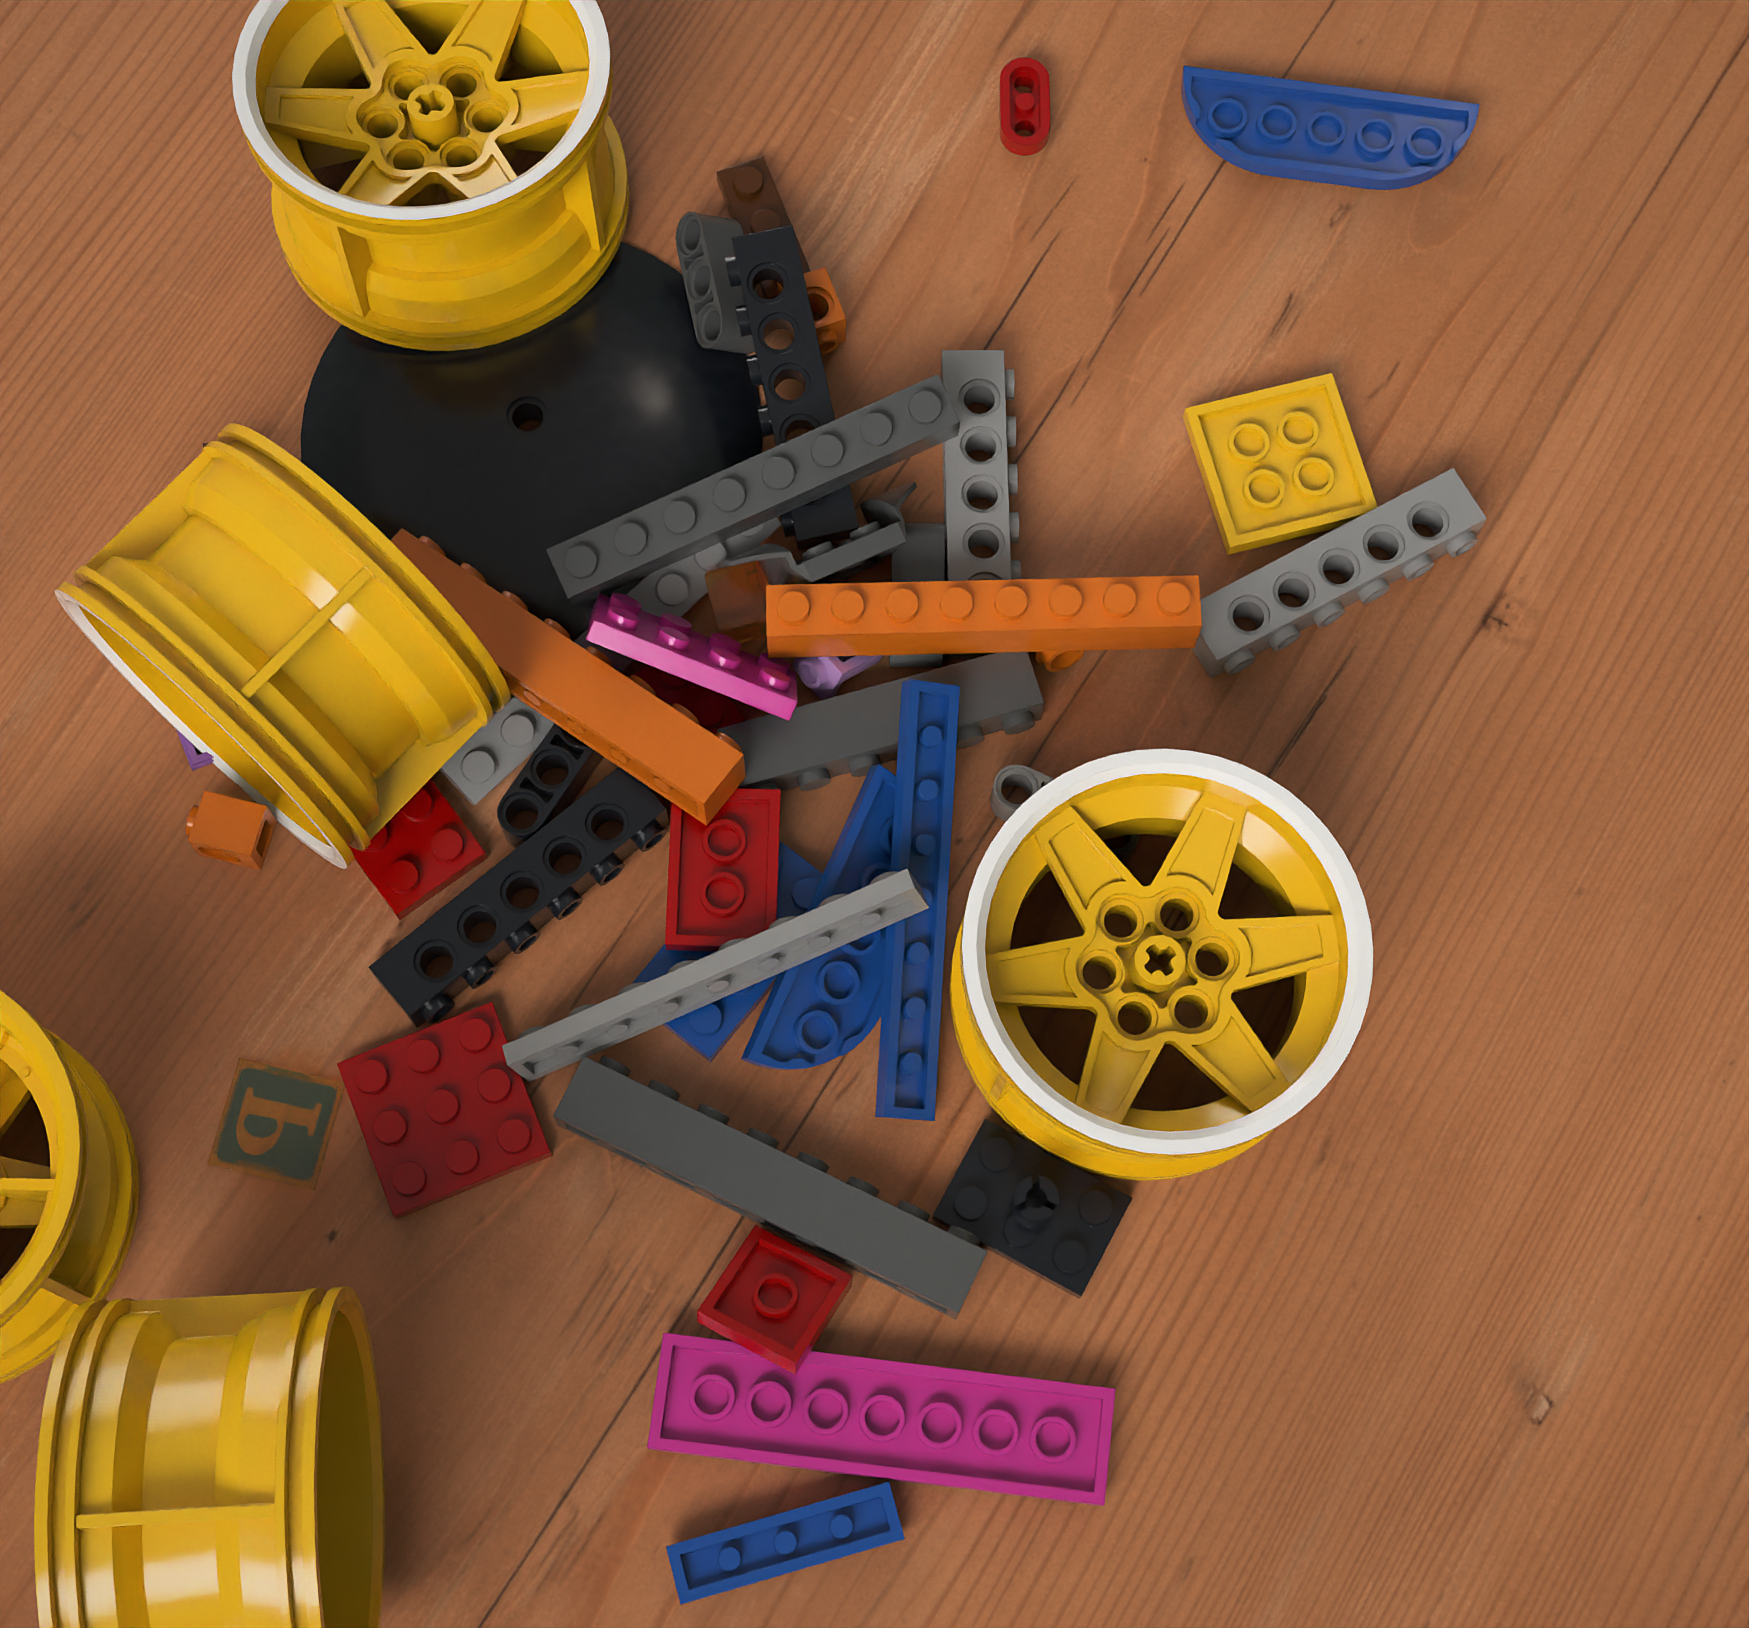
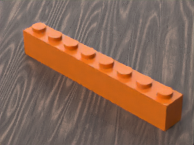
[390,528,746,826]
[766,575,1202,658]

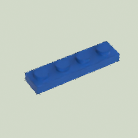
[666,1482,905,1605]

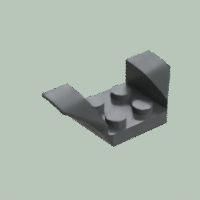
[716,482,917,585]

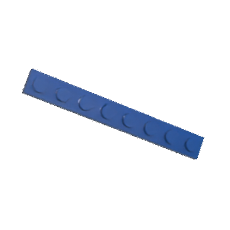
[875,679,960,1121]

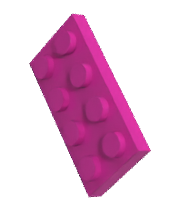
[586,593,798,721]

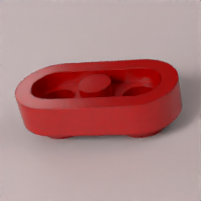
[999,57,1050,156]

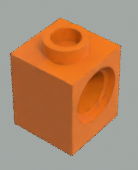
[777,267,846,355]
[185,790,277,871]

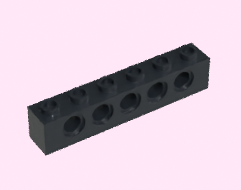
[724,225,859,550]
[369,767,669,1028]

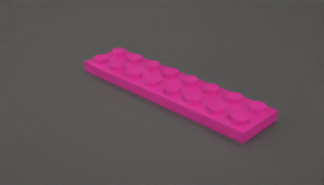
[647,1333,1115,1506]

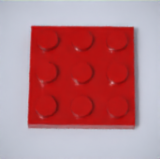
[337,1002,552,1219]

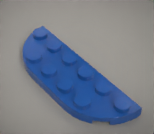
[1181,66,1480,190]
[741,764,896,1070]

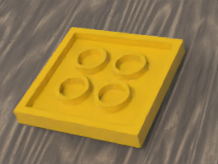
[1183,373,1378,555]

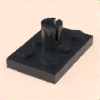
[932,1119,1132,1299]

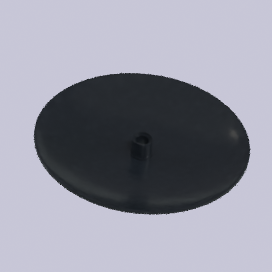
[301,242,763,641]

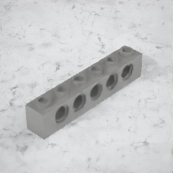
[940,350,1021,660]
[1192,468,1487,678]

